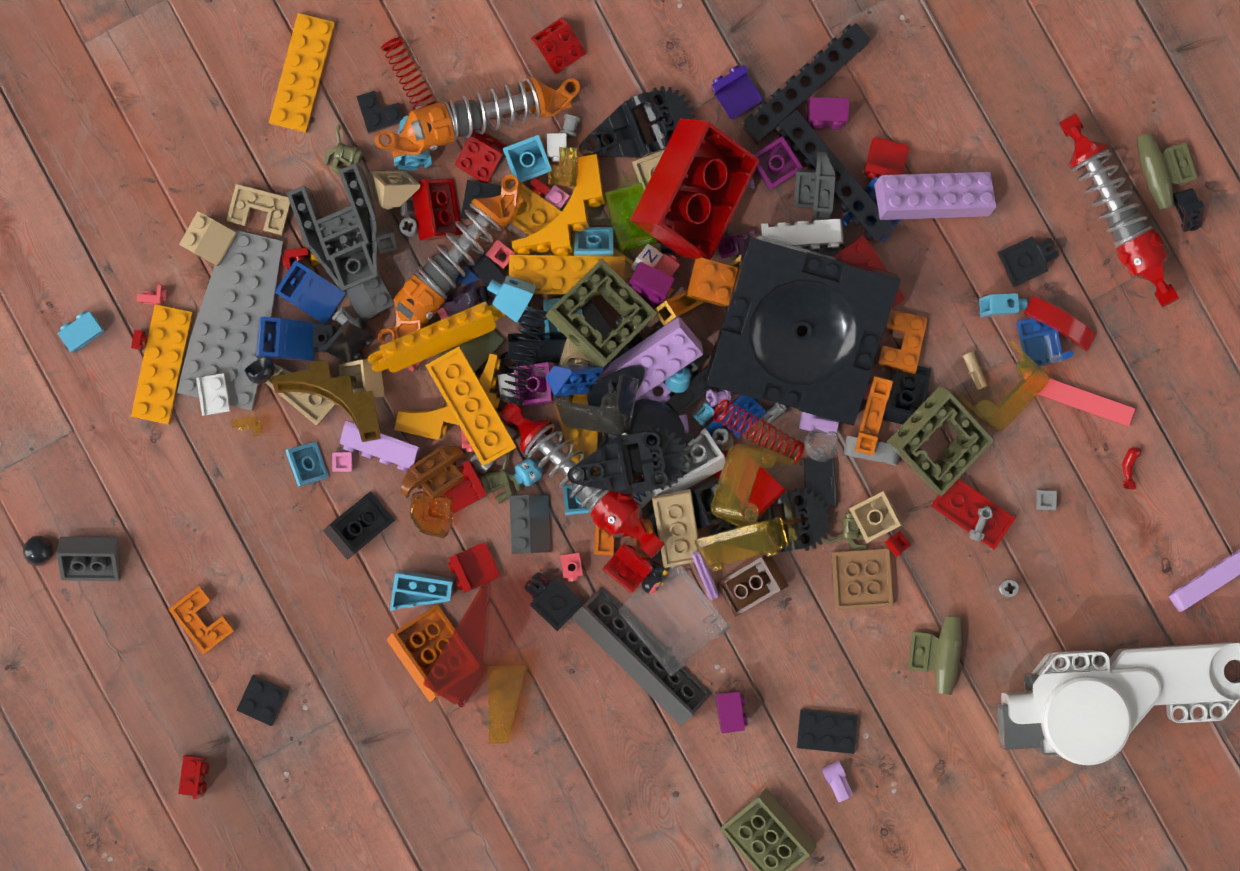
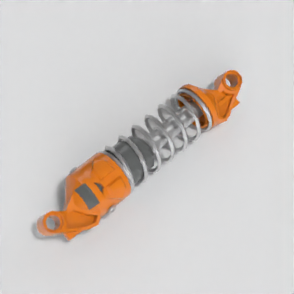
[375,76,580,158]
[378,175,524,345]

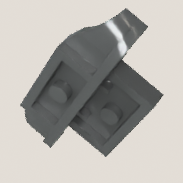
[794,152,835,223]

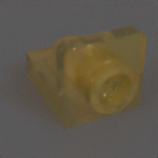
[232,417,262,437]

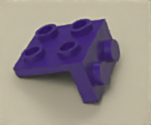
[711,65,762,119]

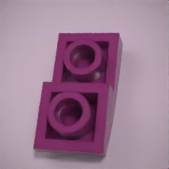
[718,230,756,259]

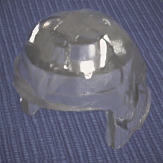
[804,429,838,462]

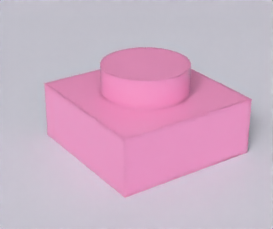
[544,185,570,210]
[332,452,352,472]

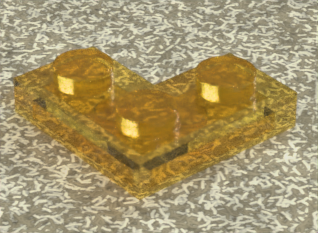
[548,147,577,187]

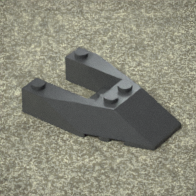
[287,163,378,291]

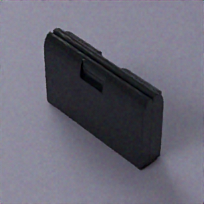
[804,458,837,507]

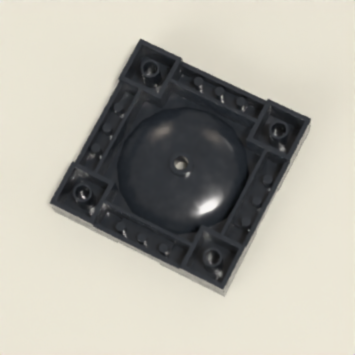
[704,232,901,426]

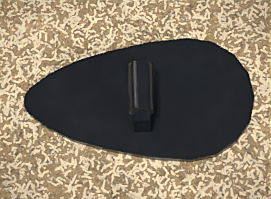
[587,365,645,415]

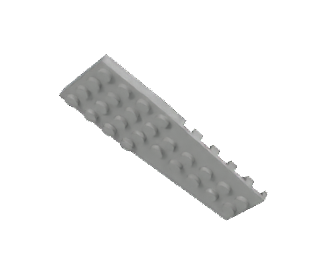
[177,228,284,411]

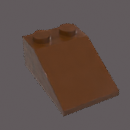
[717,553,789,617]

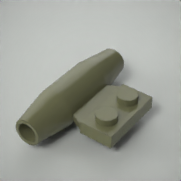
[1137,133,1198,210]
[908,616,962,695]

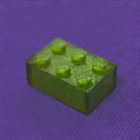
[605,183,657,252]

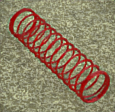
[381,36,436,109]
[713,399,805,465]

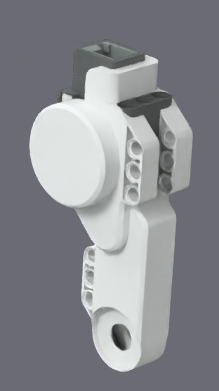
[997,642,1240,765]

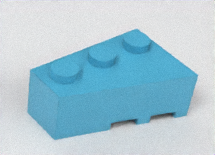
[390,569,454,611]

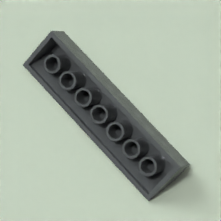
[571,587,711,726]

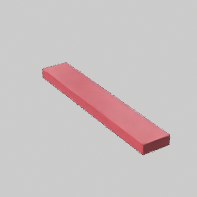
[1019,370,1135,427]

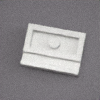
[196,373,231,416]

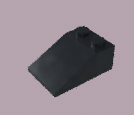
[322,318,376,362]
[882,366,931,425]
[323,491,395,560]

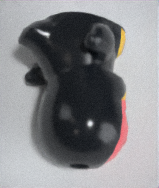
[642,561,669,594]

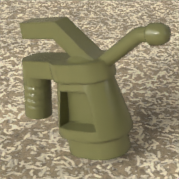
[323,124,363,175]
[480,453,521,504]
[824,512,866,550]

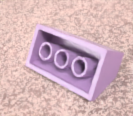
[340,421,421,472]

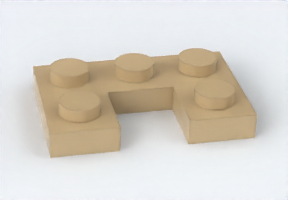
[226,184,291,236]

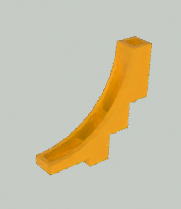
[512,154,605,256]
[394,352,501,440]

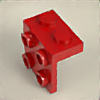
[863,137,909,179]
[448,543,500,593]
[602,544,653,594]

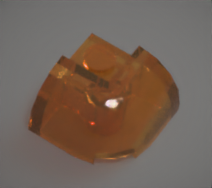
[410,491,454,538]

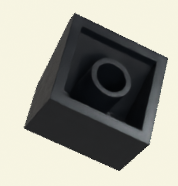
[690,477,739,529]

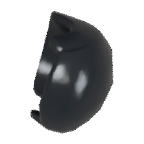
[244,357,275,384]
[23,536,52,566]

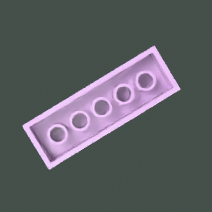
[874,172,996,220]
[591,316,703,417]

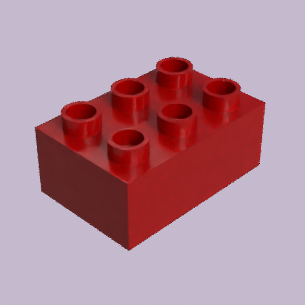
[630,118,760,260]

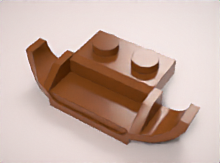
[401,446,468,500]

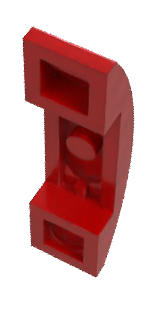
[1023,296,1096,351]

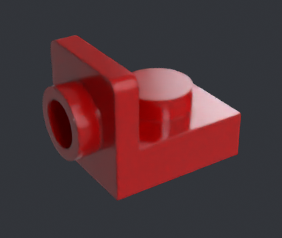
[282,247,310,271]

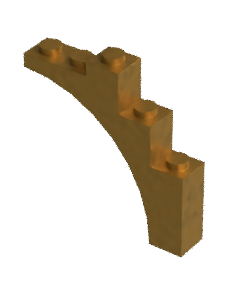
[654,255,742,326]
[271,360,381,442]

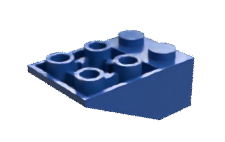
[275,260,346,325]
[256,317,316,361]

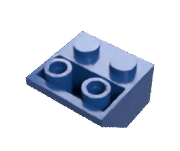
[546,363,603,396]

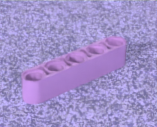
[1168,549,1240,612]

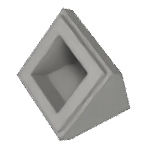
[400,197,415,217]

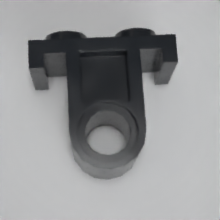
[1173,188,1204,232]

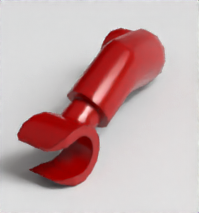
[1122,447,1142,490]

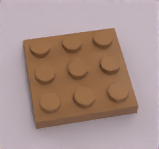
[831,549,893,610]

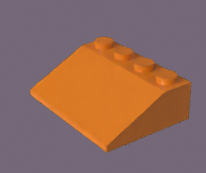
[386,604,481,702]

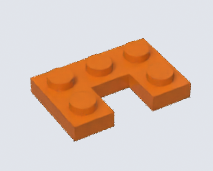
[878,310,928,374]
[594,519,653,558]
[168,585,235,655]

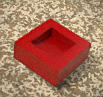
[530,177,550,197]
[131,329,147,351]
[885,530,912,557]

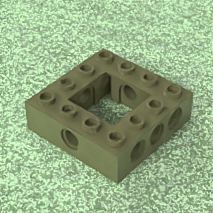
[545,259,657,368]
[887,386,994,496]

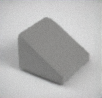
[377,228,398,254]

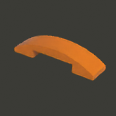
[854,376,893,456]

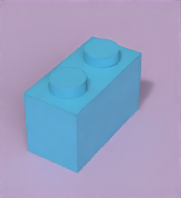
[57,311,106,353]

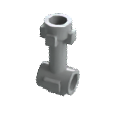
[969,506,993,542]

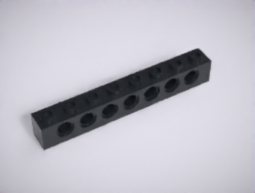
[742,23,871,145]
[778,110,894,244]

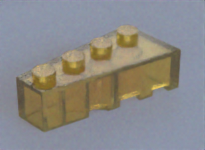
[488,665,527,744]

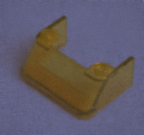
[957,339,1049,431]
[711,444,794,534]
[694,517,789,571]

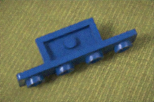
[706,395,766,439]

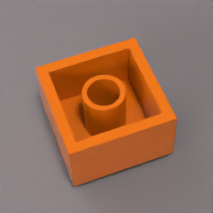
[686,258,738,307]

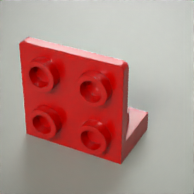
[530,17,586,74]
[455,129,507,183]
[443,461,487,513]
[178,755,210,799]

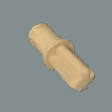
[962,351,987,390]

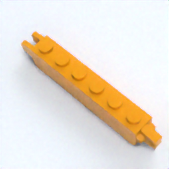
[368,301,505,373]

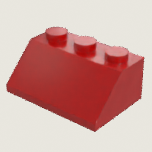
[412,179,463,241]

